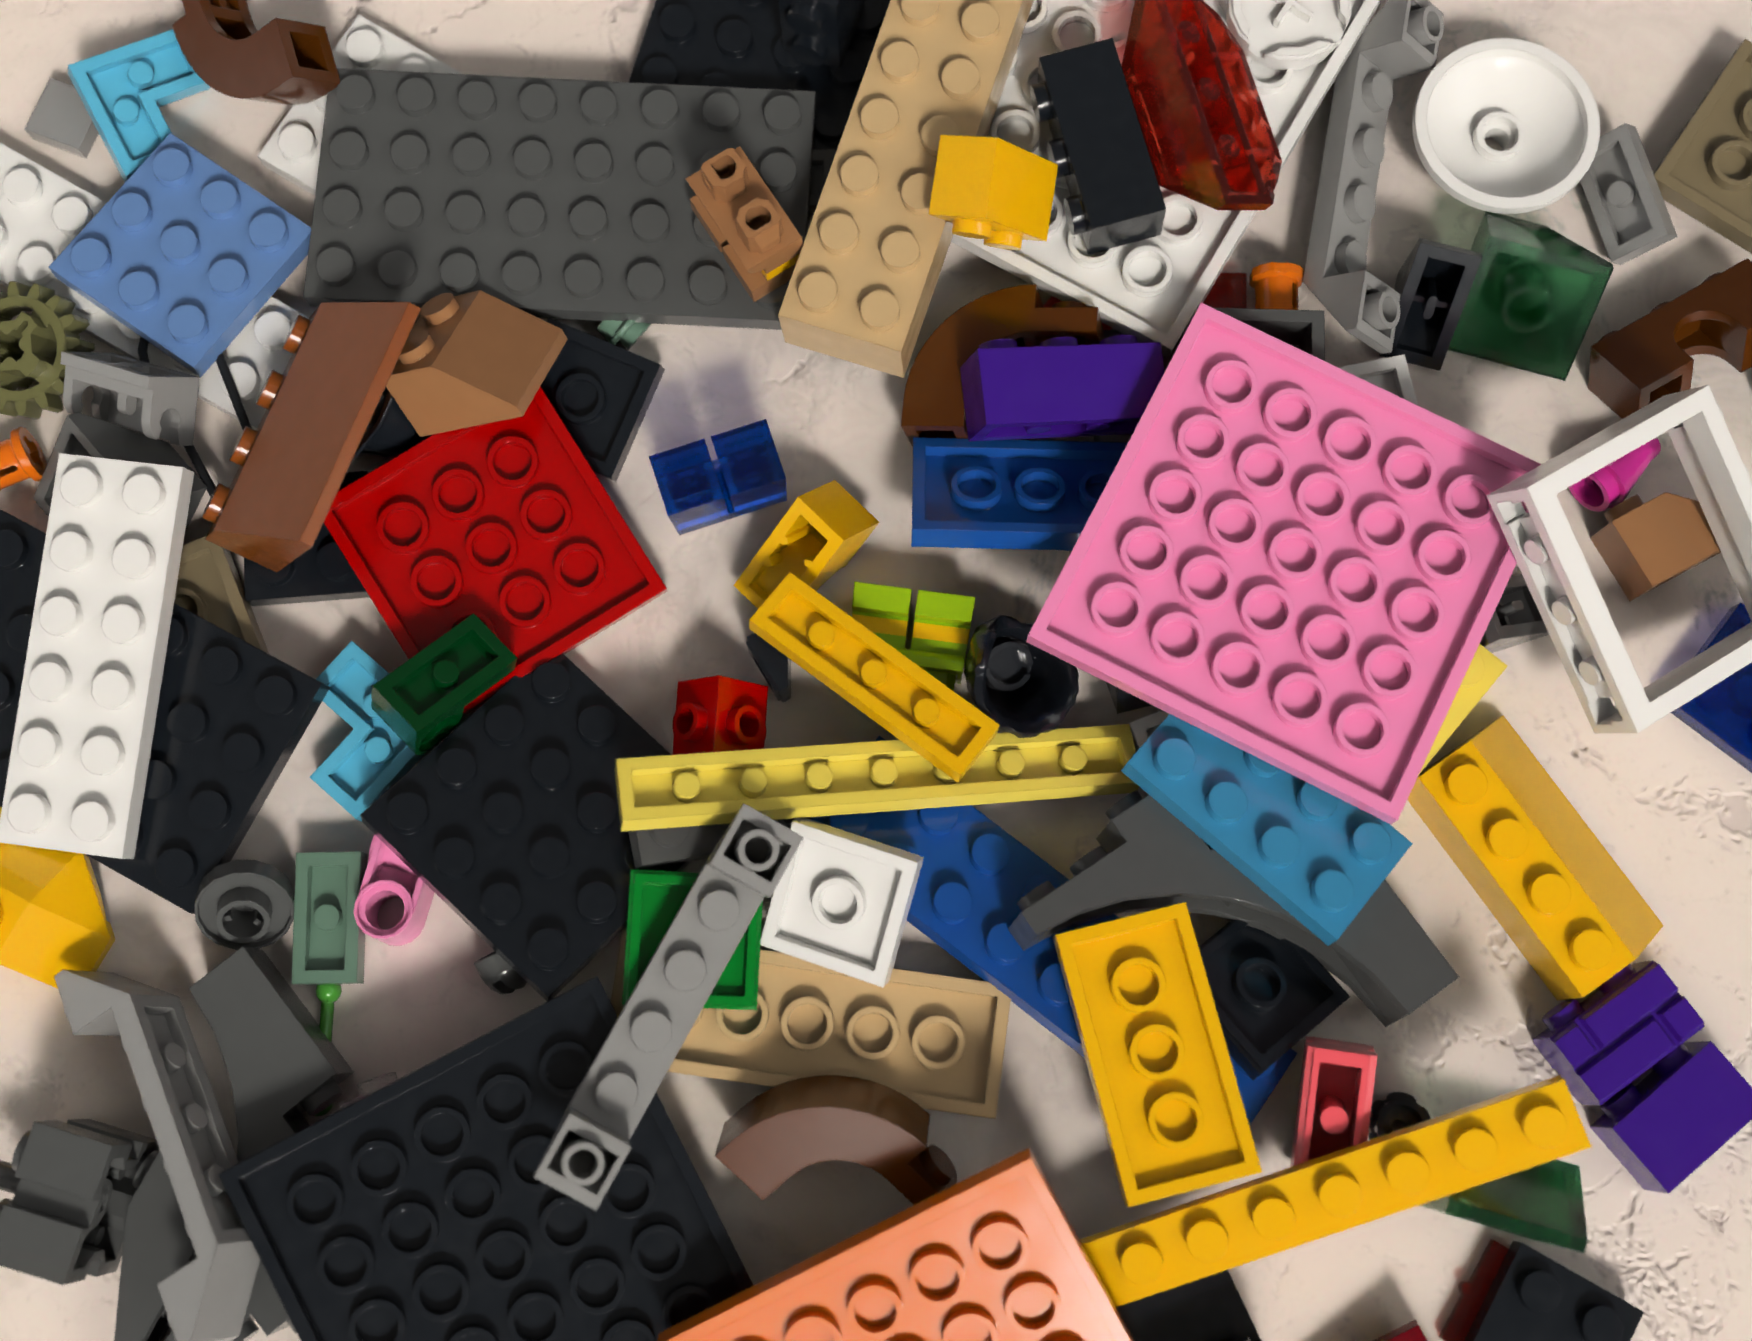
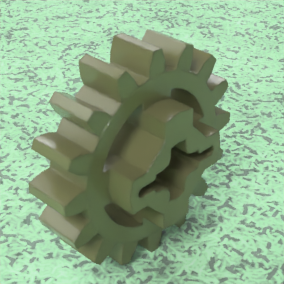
[0,281,95,419]

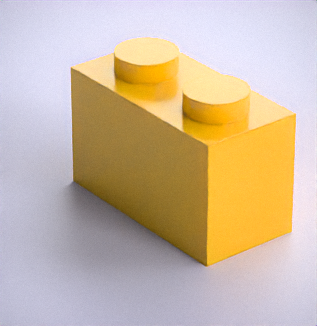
[929,135,1058,250]

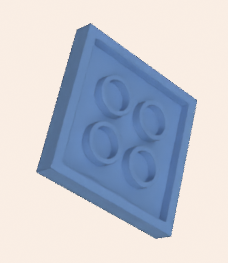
[48,133,311,378]

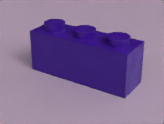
[960,335,1164,442]

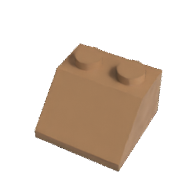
[386,290,568,437]

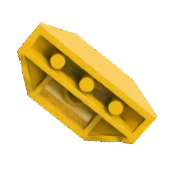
[0,807,116,989]

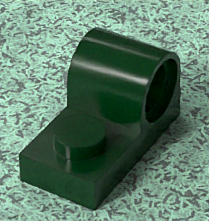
[371,613,517,755]

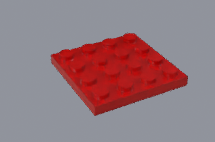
[323,387,668,717]

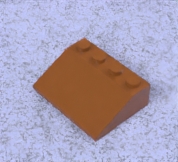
[202,302,421,572]

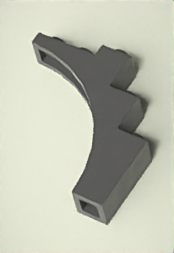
[1008,790,1459,1027]
[165,946,354,1341]

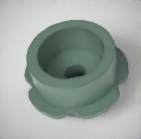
[596,319,652,350]

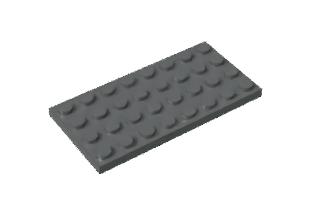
[303,68,816,330]

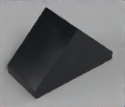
[1380,238,1482,371]

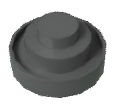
[194,860,295,950]

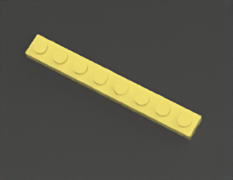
[615,724,1139,832]

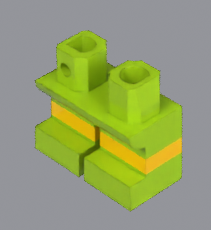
[852,581,976,691]

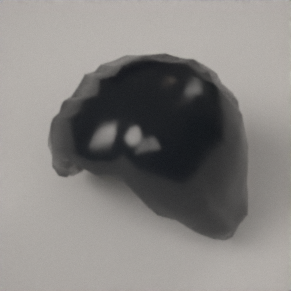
[964,615,1079,738]

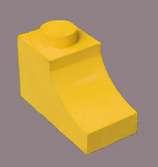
[734,480,879,609]

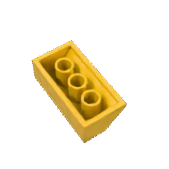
[1407,715,1664,1001]

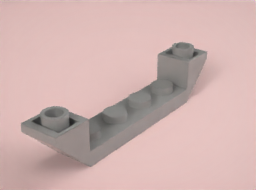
[1303,0,1444,354]
[534,804,804,1211]
[54,970,260,1341]

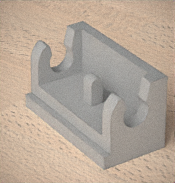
[60,351,200,446]

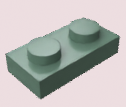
[291,851,367,985]

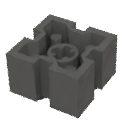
[0,1119,159,1285]

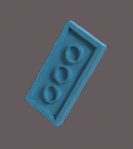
[1121,714,1413,946]

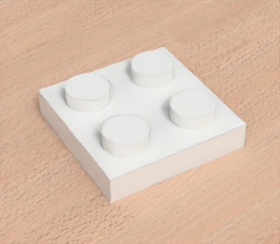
[760,818,924,987]

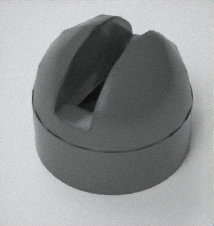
[474,951,527,994]

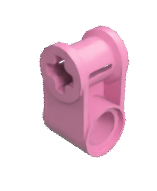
[354,834,435,946]

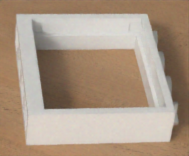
[1486,385,1752,734]

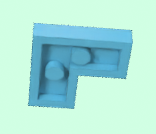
[68,29,210,182]
[310,641,425,822]

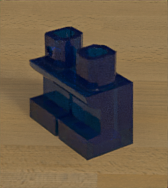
[649,419,787,535]

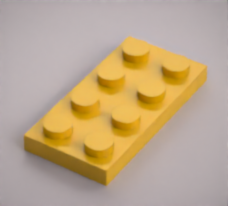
[1053,902,1262,1207]

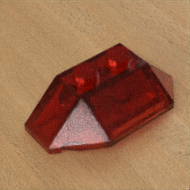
[1122,0,1282,210]

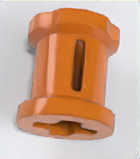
[1249,262,1304,310]
[0,426,47,490]

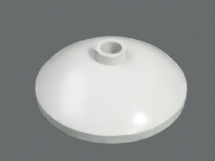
[1412,38,1600,214]

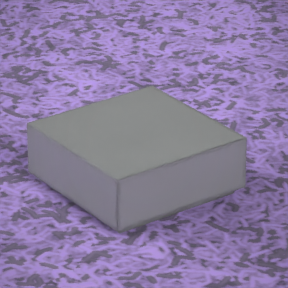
[24,78,99,159]

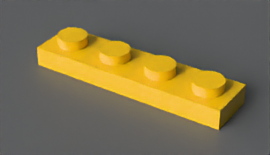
[749,572,1000,783]

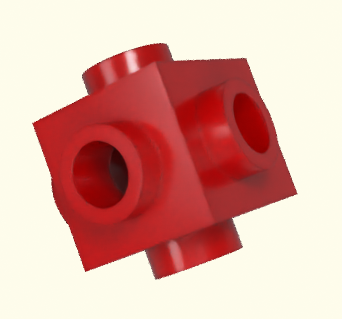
[672,675,768,755]

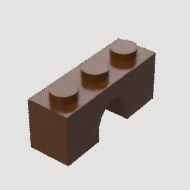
[1588,259,1752,419]

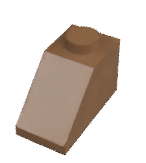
[1590,492,1721,601]

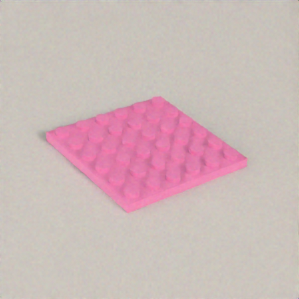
[1026,303,1541,824]

